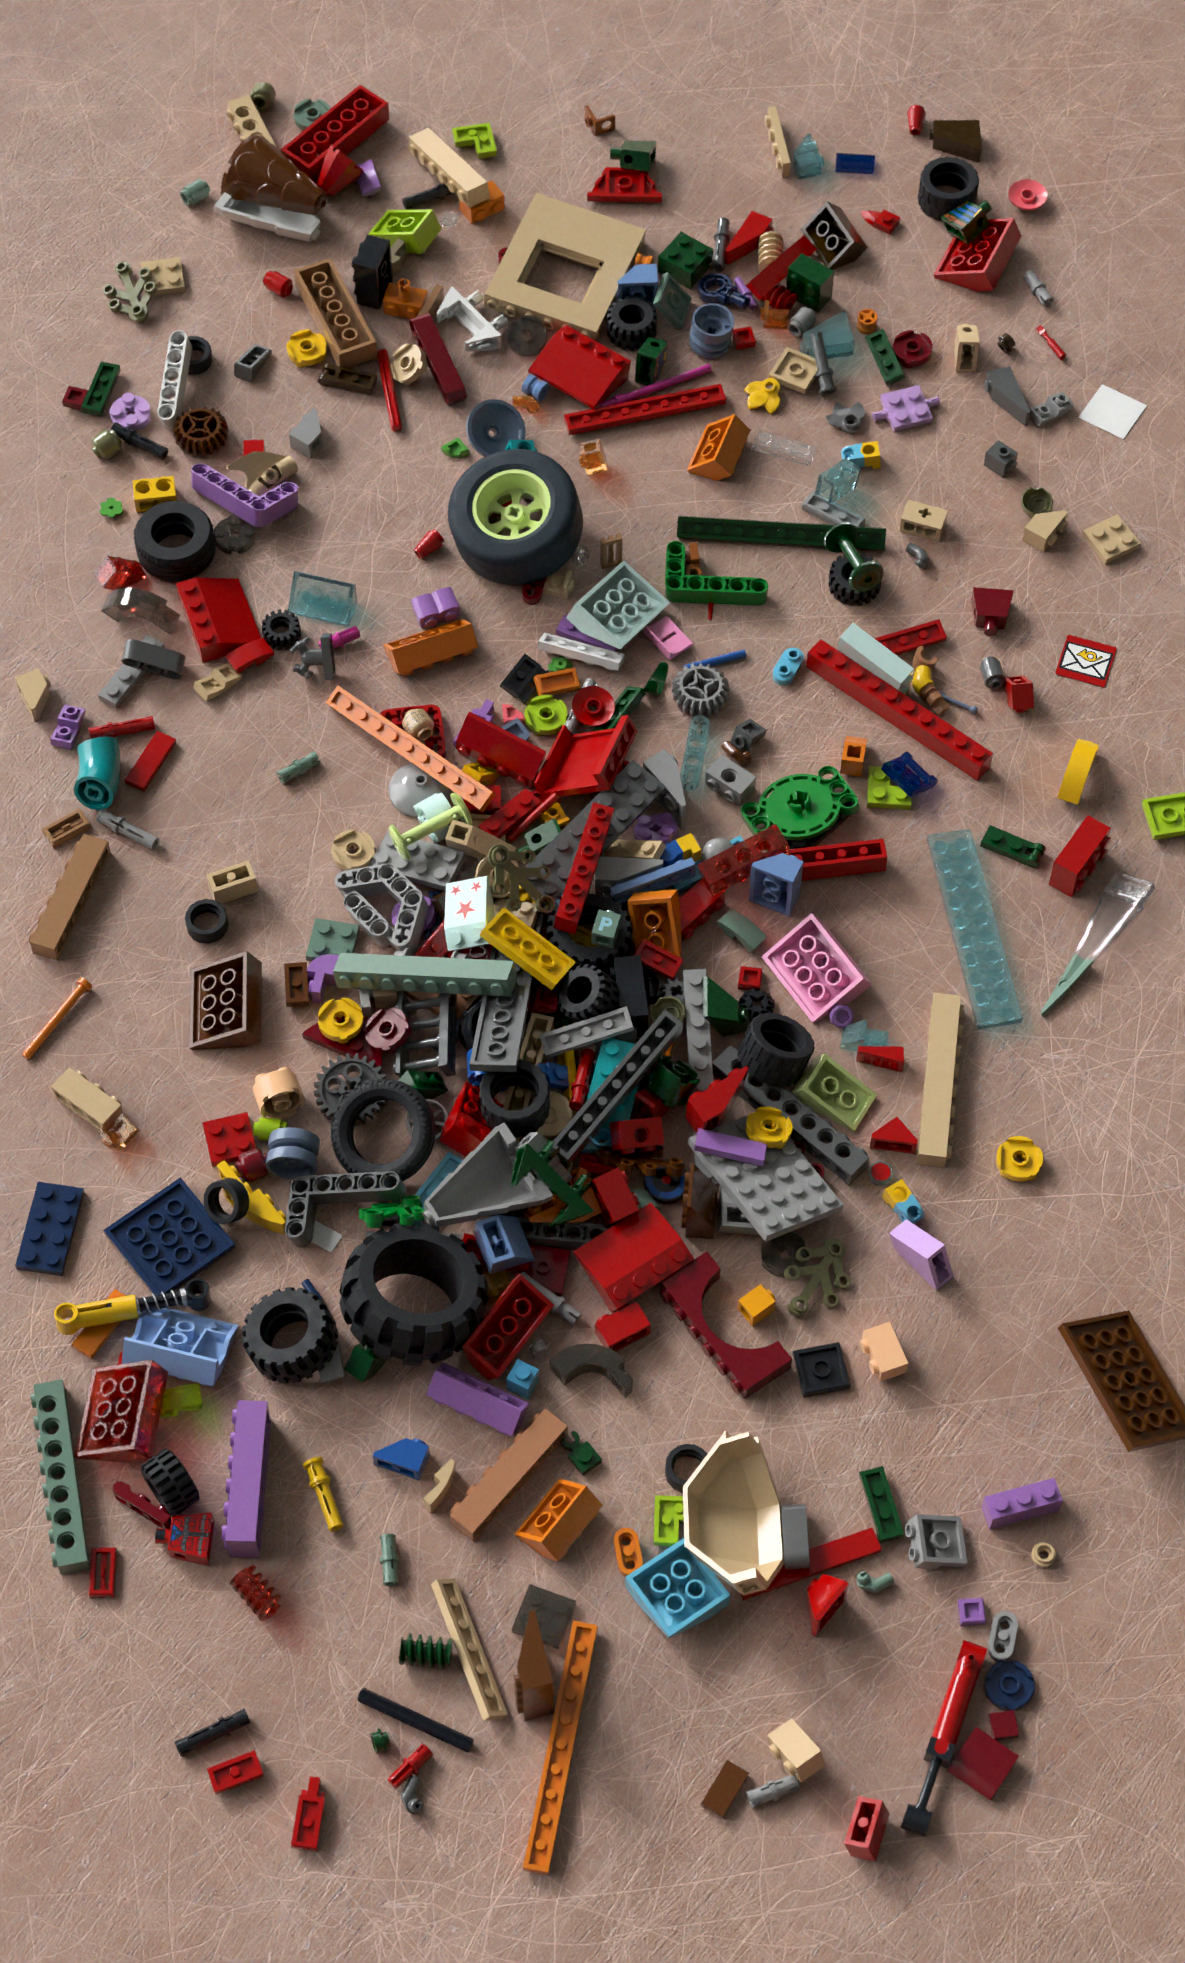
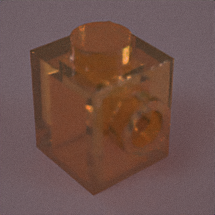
[579,439,607,475]

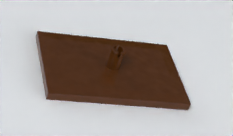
[1058,1310,1185,1452]

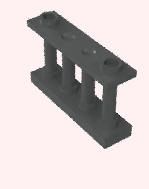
[393,992,457,1078]

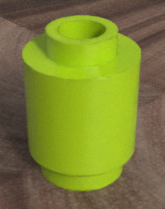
[253,1117,288,1141]

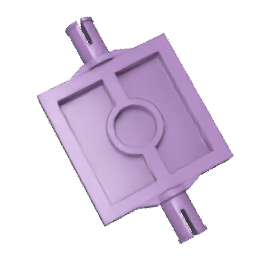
[872,385,940,432]

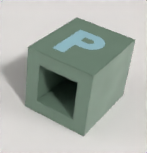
[591,910,621,949]

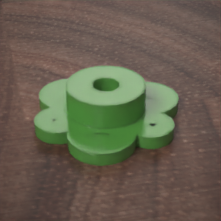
[100,498,123,518]
[548,656,573,672]

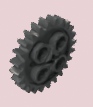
[314,1053,386,1126]

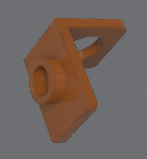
[584,105,615,136]

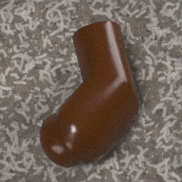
[721,741,752,766]

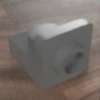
[730,719,767,753]

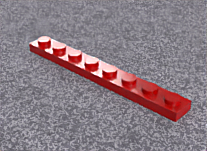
[564,383,726,435]

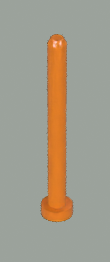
[23,977,93,1059]

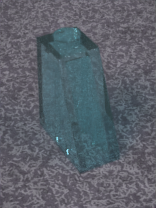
[800,311,855,359]

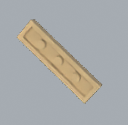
[765,106,791,177]

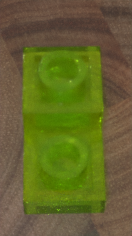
[150,1383,202,1418]

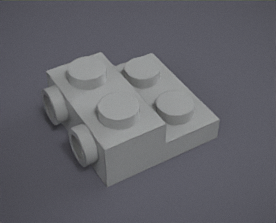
[905,1514,968,1569]

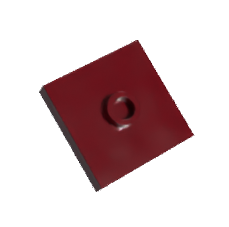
[518,1244,571,1296]

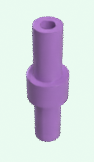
[734,277,758,310]

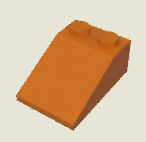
[627,889,682,959]

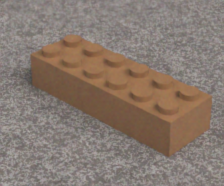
[294,258,378,368]

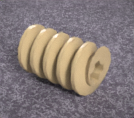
[758,232,783,272]

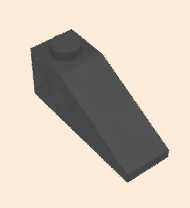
[984,366,1031,426]

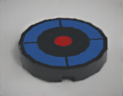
[643,1159,687,1204]

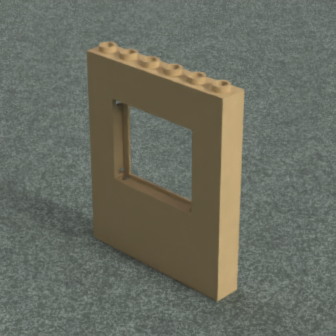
[484,193,646,342]

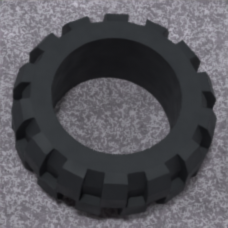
[339,1224,488,1366]

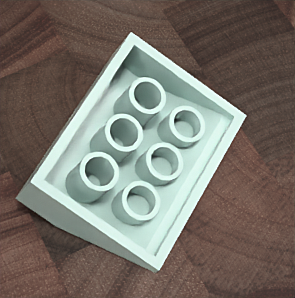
[566,560,670,650]

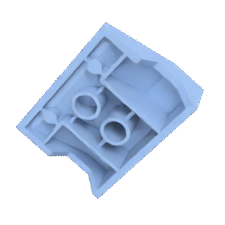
[122,1308,238,1386]

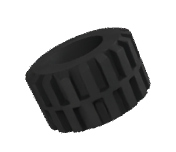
[607,296,657,351]
[557,964,619,1022]
[140,1448,200,1516]

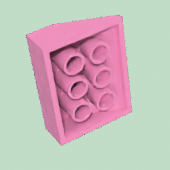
[762,913,872,1023]

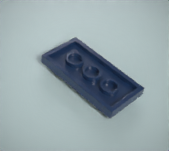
[15,1182,84,1276]

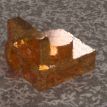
[760,300,789,329]

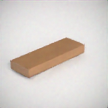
[412,284,444,341]

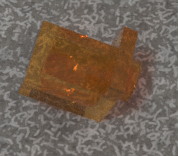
[98,1113,140,1150]

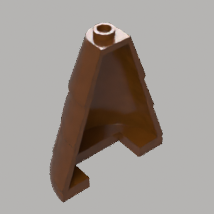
[221,134,327,215]

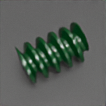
[399,1633,453,1670]

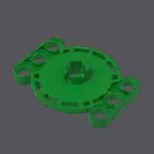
[741,766,859,852]

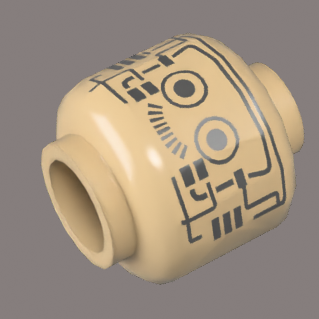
[402,709,434,741]

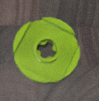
[524,695,568,736]

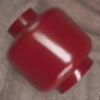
[235,1148,268,1182]

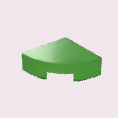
[441,437,470,458]

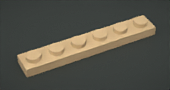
[431,1578,508,1721]

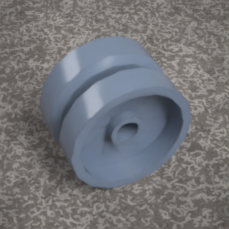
[266,1127,320,1179]

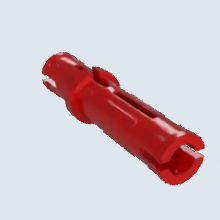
[89,716,155,739]
[569,1049,596,1111]

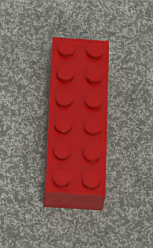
[281,85,390,182]

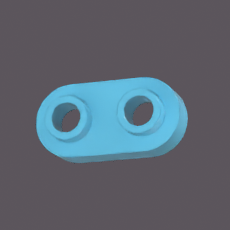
[773,648,804,685]

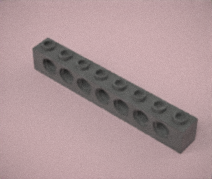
[712,1045,869,1186]

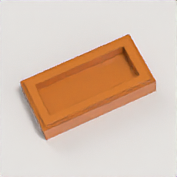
[534,668,581,696]

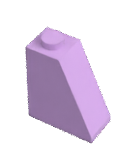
[889,1219,954,1290]

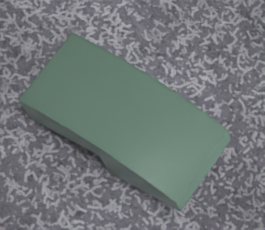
[716,908,767,952]

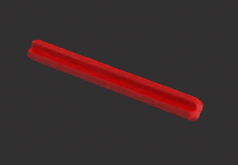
[377,349,402,432]

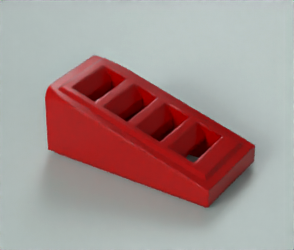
[856,1046,904,1072]

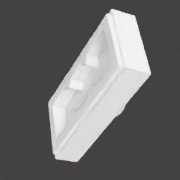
[359,989,374,1018]

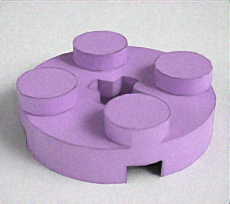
[109,393,151,431]

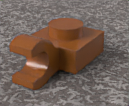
[685,542,702,576]

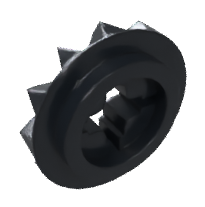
[739,988,775,1021]

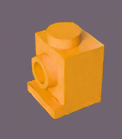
[539,802,570,831]

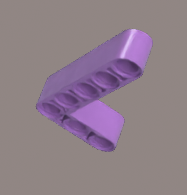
[191,463,298,527]

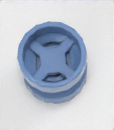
[522,374,550,402]

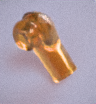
[512,396,540,413]

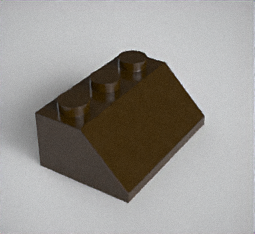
[801,201,868,270]

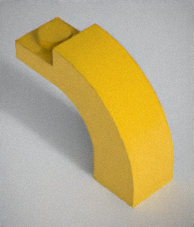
[1057,738,1100,805]

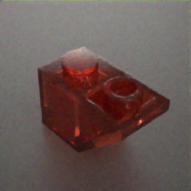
[94,555,147,591]

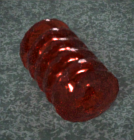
[229,1565,281,1621]

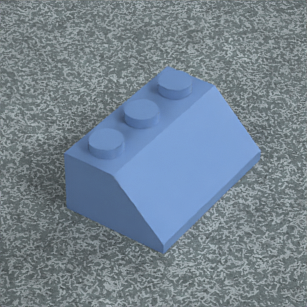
[749,853,804,916]

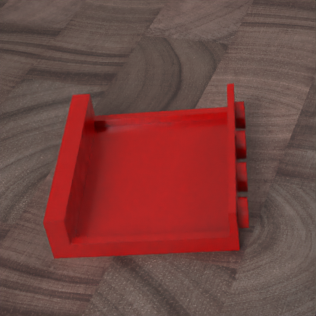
[534,715,638,799]

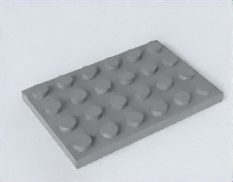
[688,1115,844,1242]

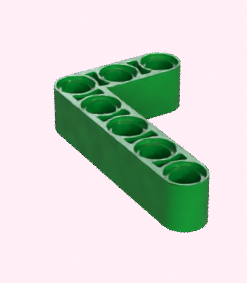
[665,541,768,606]

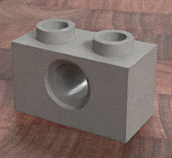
[705,754,756,806]

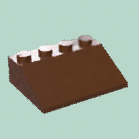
[189,951,262,1050]
[513,1610,554,1721]

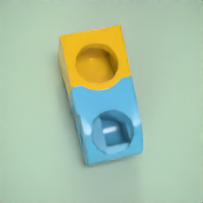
[841,441,881,470]
[882,1179,925,1224]

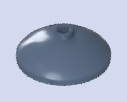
[466,399,526,457]

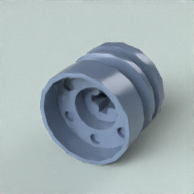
[689,303,734,359]

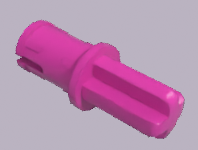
[318,626,360,649]

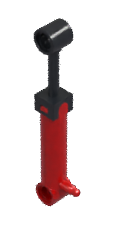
[900,1640,988,1837]

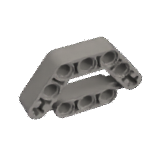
[335,863,429,954]

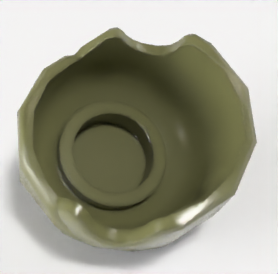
[1021,487,1053,518]
[650,996,686,1023]

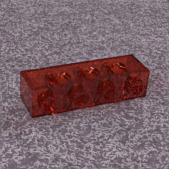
[697,824,791,896]

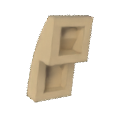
[193,663,242,701]
[423,1459,456,1513]

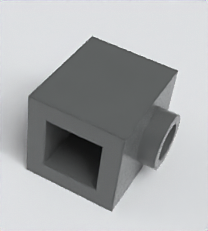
[984,440,1018,478]

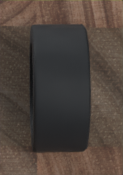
[175,336,213,375]
[185,899,229,943]
[203,1178,250,1225]
[665,1444,707,1493]

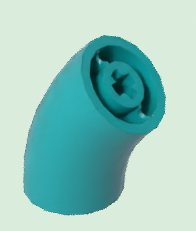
[74,737,121,810]

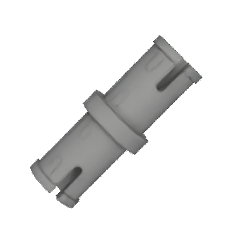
[1023,270,1054,307]
[746,1775,800,1808]

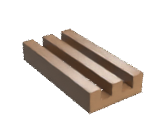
[600,533,623,569]
[42,808,91,848]

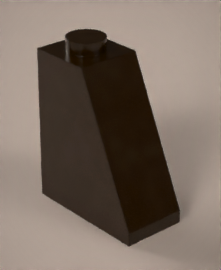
[928,120,982,162]

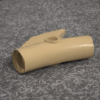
[226,451,298,497]

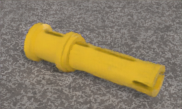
[302,1457,344,1532]

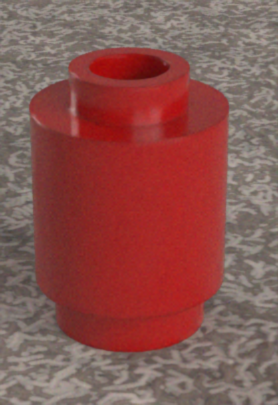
[263,271,293,297]

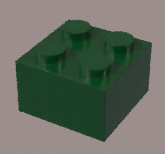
[658,232,713,289]
[786,253,834,313]

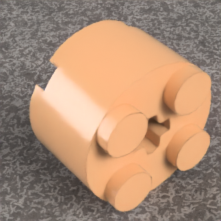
[253,1067,305,1120]

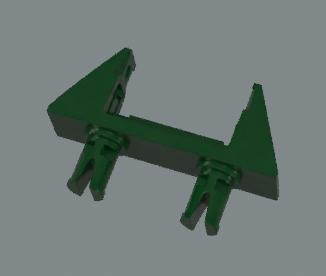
[510,1141,594,1227]

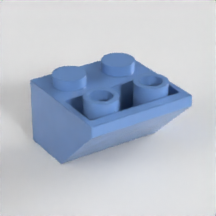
[473,1215,534,1274]

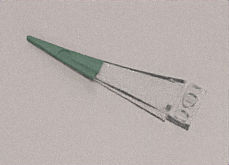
[1041,873,1155,1017]

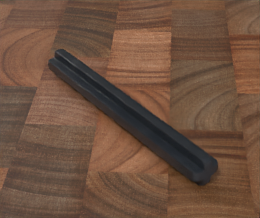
[357,1688,474,1752]

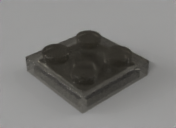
[512,1584,576,1649]

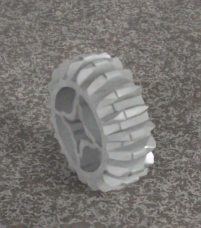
[672,662,730,717]

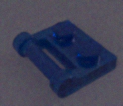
[881,751,938,797]

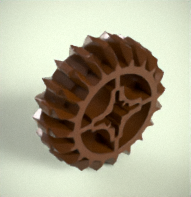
[173,405,229,456]

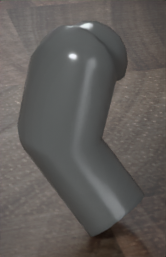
[906,542,930,568]
[401,1775,423,1814]

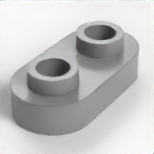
[987,1611,1018,1662]

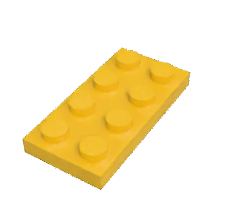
[479,907,576,990]

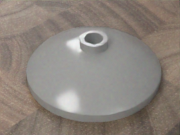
[389,763,454,818]

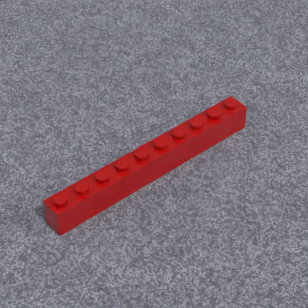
[806,639,993,781]

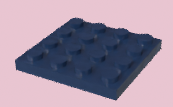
[103,1177,236,1295]

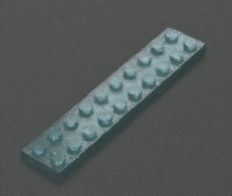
[927,829,1023,1030]

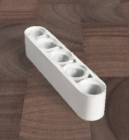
[158,330,192,429]

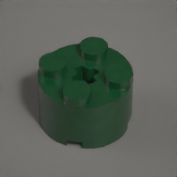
[645,1055,700,1108]

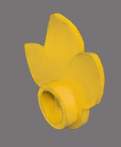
[744,378,780,414]

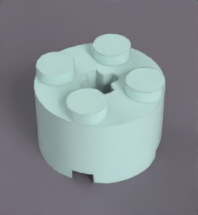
[413,791,458,844]

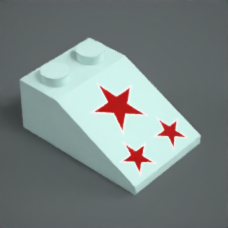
[444,876,495,951]

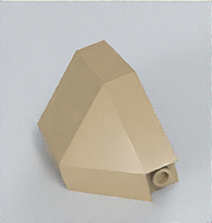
[683,1431,784,1595]

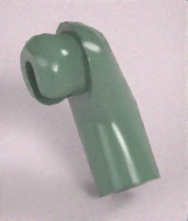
[857,1571,895,1593]

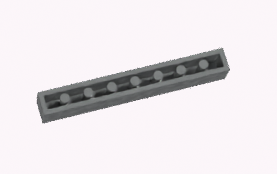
[552,1010,683,1169]

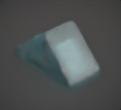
[840,1020,889,1051]

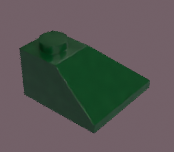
[703,976,750,1037]

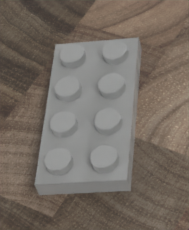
[369,831,467,891]

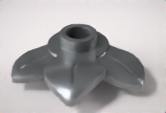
[826,402,865,433]

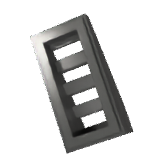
[234,344,272,382]

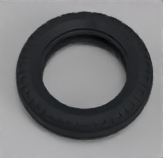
[331,1079,436,1181]

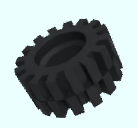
[262,609,301,650]

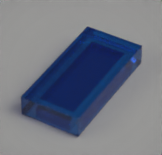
[835,153,875,174]

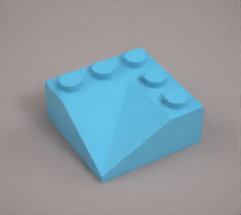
[625,1537,730,1638]

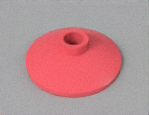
[1008,179,1047,210]

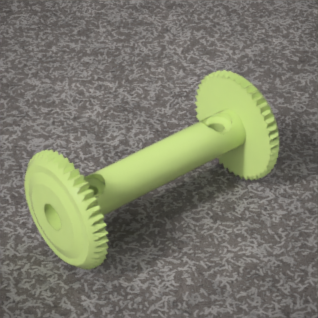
[389,793,473,860]

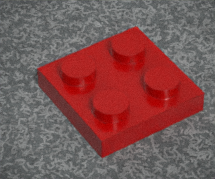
[202,1112,256,1166]

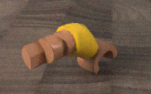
[912,646,949,715]

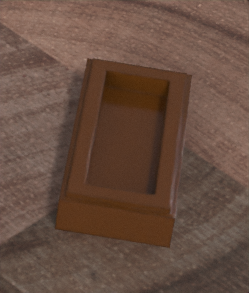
[701,1760,749,1819]

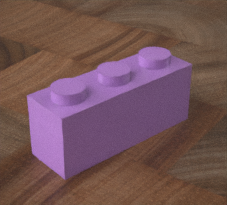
[981,1478,1063,1530]

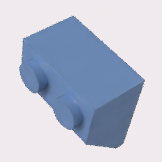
[617,264,658,309]

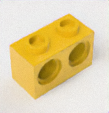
[132,476,177,513]

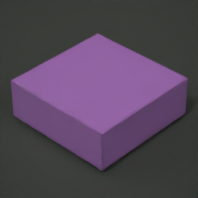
[957,1598,986,1626]

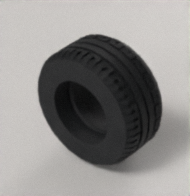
[134,501,216,581]

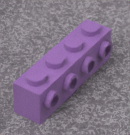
[426,1363,529,1436]

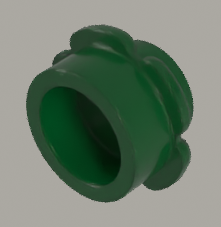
[370,1728,390,1754]

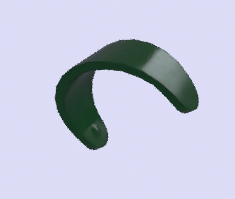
[643,662,669,696]

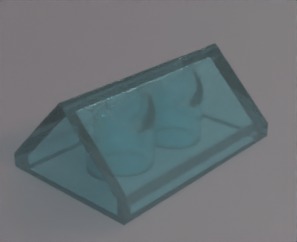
[288,571,358,626]

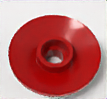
[572,686,615,727]

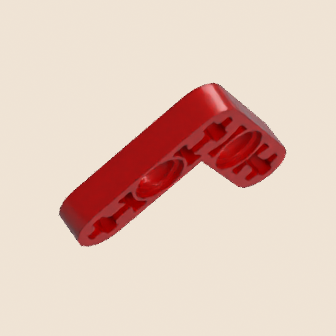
[380,704,446,758]

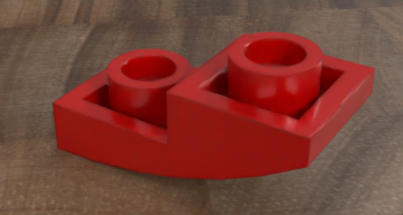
[225,638,275,674]

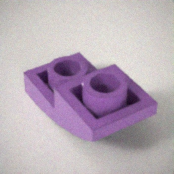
[357,160,382,197]
[50,705,85,749]

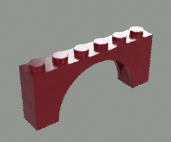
[659,1251,792,1399]

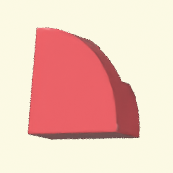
[502,704,525,726]

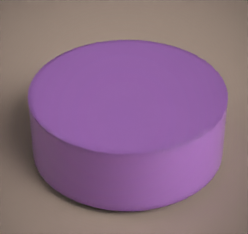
[829,1005,853,1028]

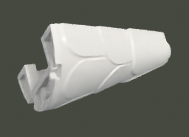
[214,193,321,242]

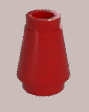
[907,105,926,135]
[413,529,444,559]

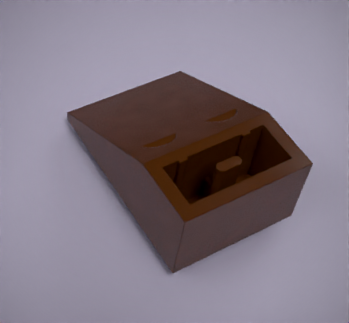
[681,1164,717,1239]

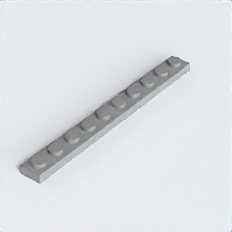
[683,969,720,1186]

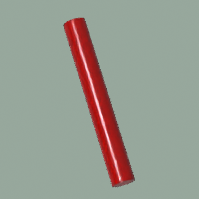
[506,792,560,843]

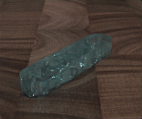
[680,715,710,791]

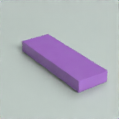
[694,1128,767,1166]

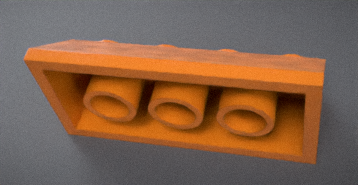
[383,618,479,676]

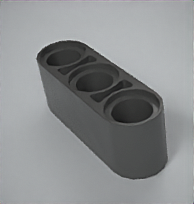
[121,639,186,679]
[781,1504,810,1569]

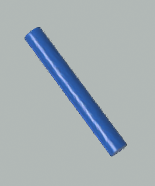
[683,649,746,669]

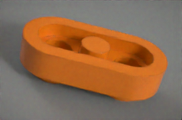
[614,1528,643,1577]

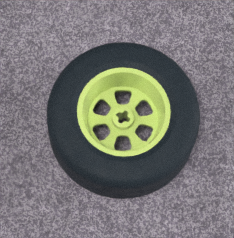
[448,449,583,585]

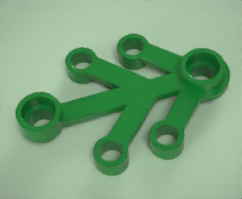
[359,1195,425,1228]

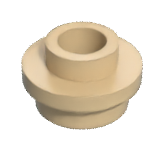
[1031,1542,1056,1567]

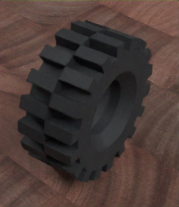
[828,552,881,606]

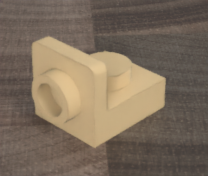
[543,570,576,599]

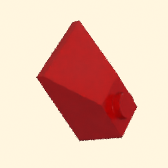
[807,1574,849,1637]

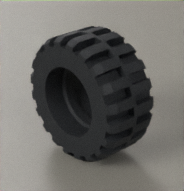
[547,891,633,976]
[241,1287,338,1384]

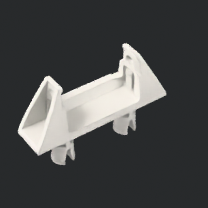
[437,286,509,351]

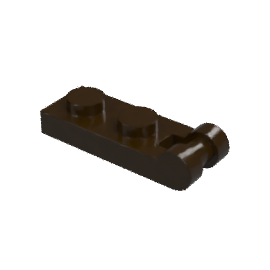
[317,363,377,395]

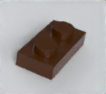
[284,962,309,1007]

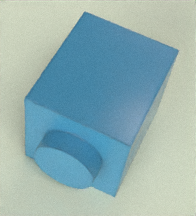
[506,1359,539,1400]

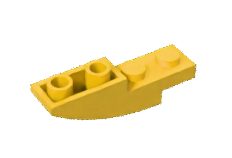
[217,1160,286,1234]

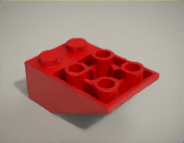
[685,1066,749,1134]
[439,1081,504,1157]

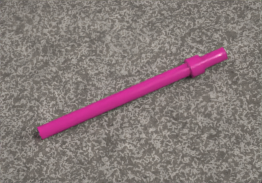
[599,364,712,407]

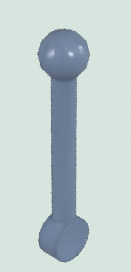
[939,691,978,714]

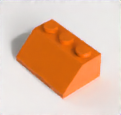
[687,414,751,481]
[514,1479,603,1562]

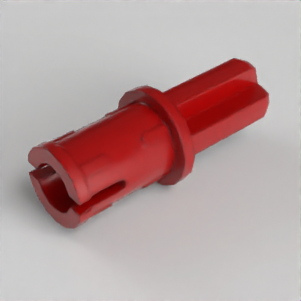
[388,1743,433,1789]

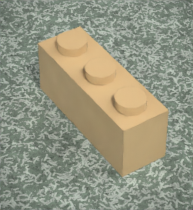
[51,1067,124,1135]

